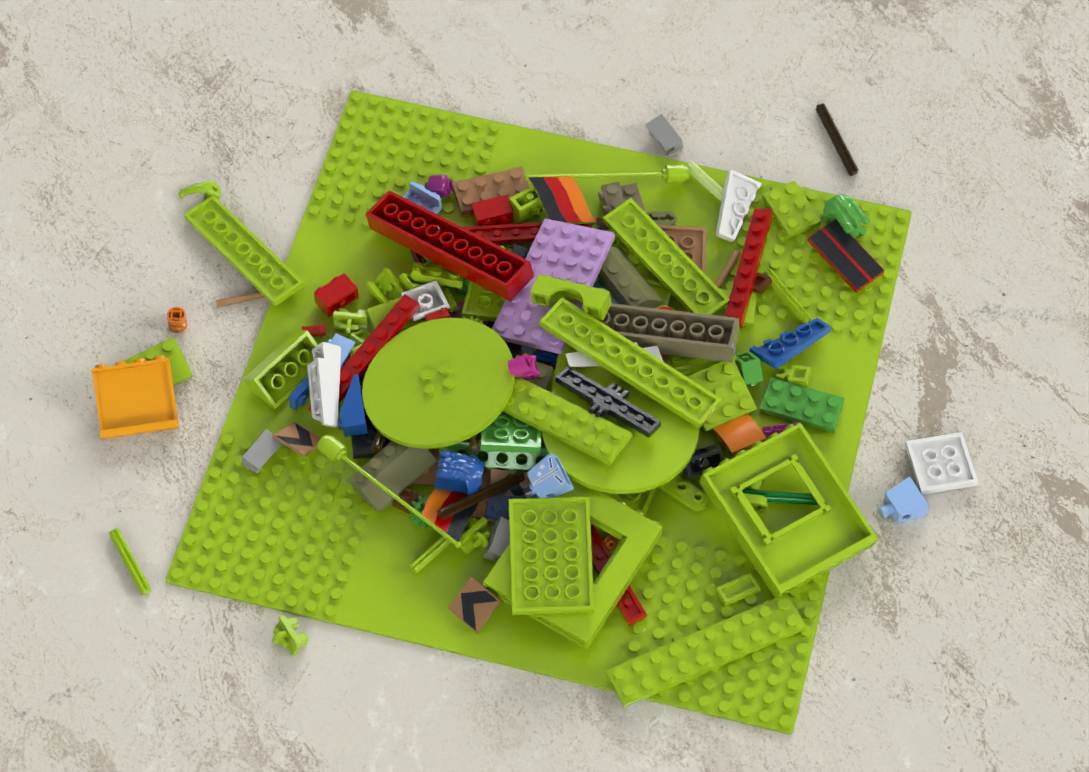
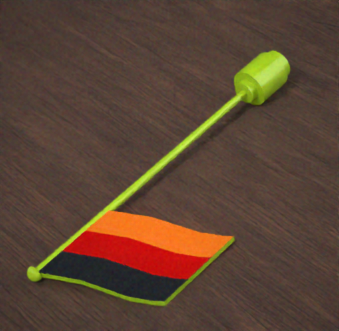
[524,165,689,224]
[317,435,479,548]

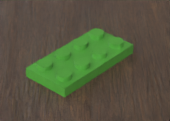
[760,377,845,433]

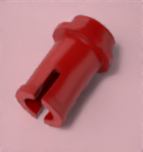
[425,308,450,321]
[302,323,326,338]

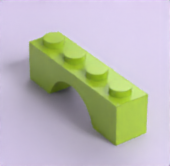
[530,274,612,320]

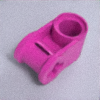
[508,354,541,380]

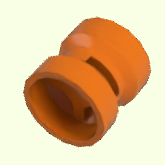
[167,307,188,333]

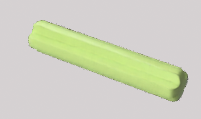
[686,161,724,201]

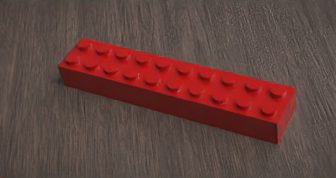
[365,190,534,302]

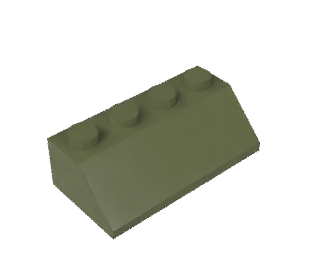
[597,247,663,308]
[348,441,437,513]

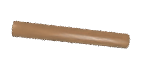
[714,250,741,289]
[216,291,265,308]

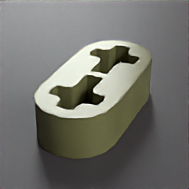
[646,211,677,226]

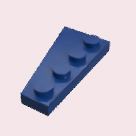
[749,318,831,369]

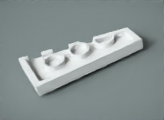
[715,170,762,242]

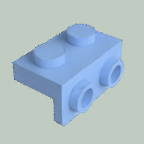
[403,181,442,214]

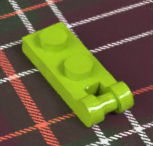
[411,262,464,288]

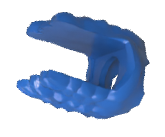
[434,450,485,495]

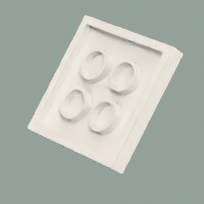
[905,432,978,495]

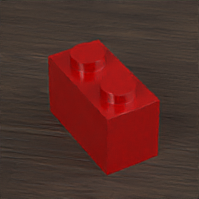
[471,195,513,226]
[314,273,359,318]

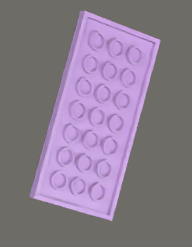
[492,218,615,354]

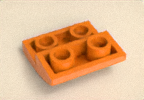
[712,414,766,456]

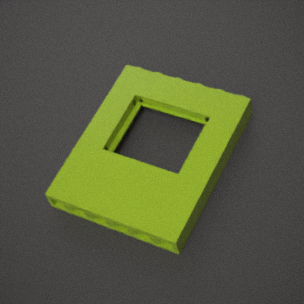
[699,422,879,598]
[483,478,663,649]

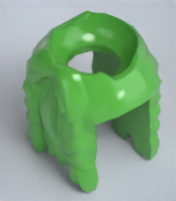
[822,194,870,239]

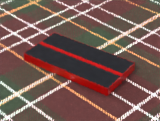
[807,218,885,293]

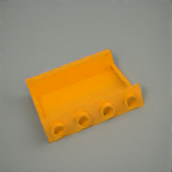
[91,355,179,440]

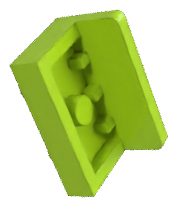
[365,268,407,305]

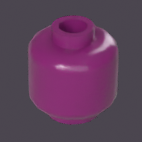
[425,174,453,198]

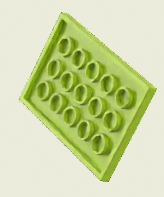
[509,497,594,615]

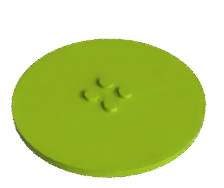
[362,318,515,449]
[541,366,699,494]

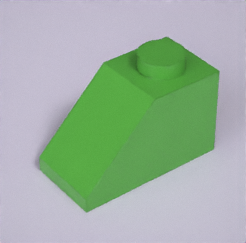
[736,351,763,386]

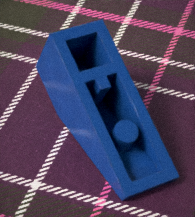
[338,374,368,437]

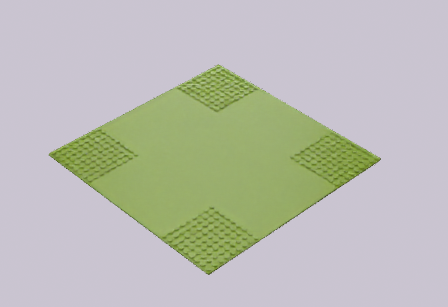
[166,90,912,735]

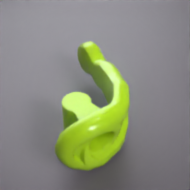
[178,181,221,200]

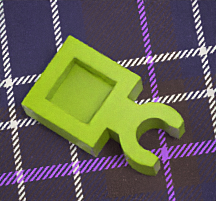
[776,365,812,387]

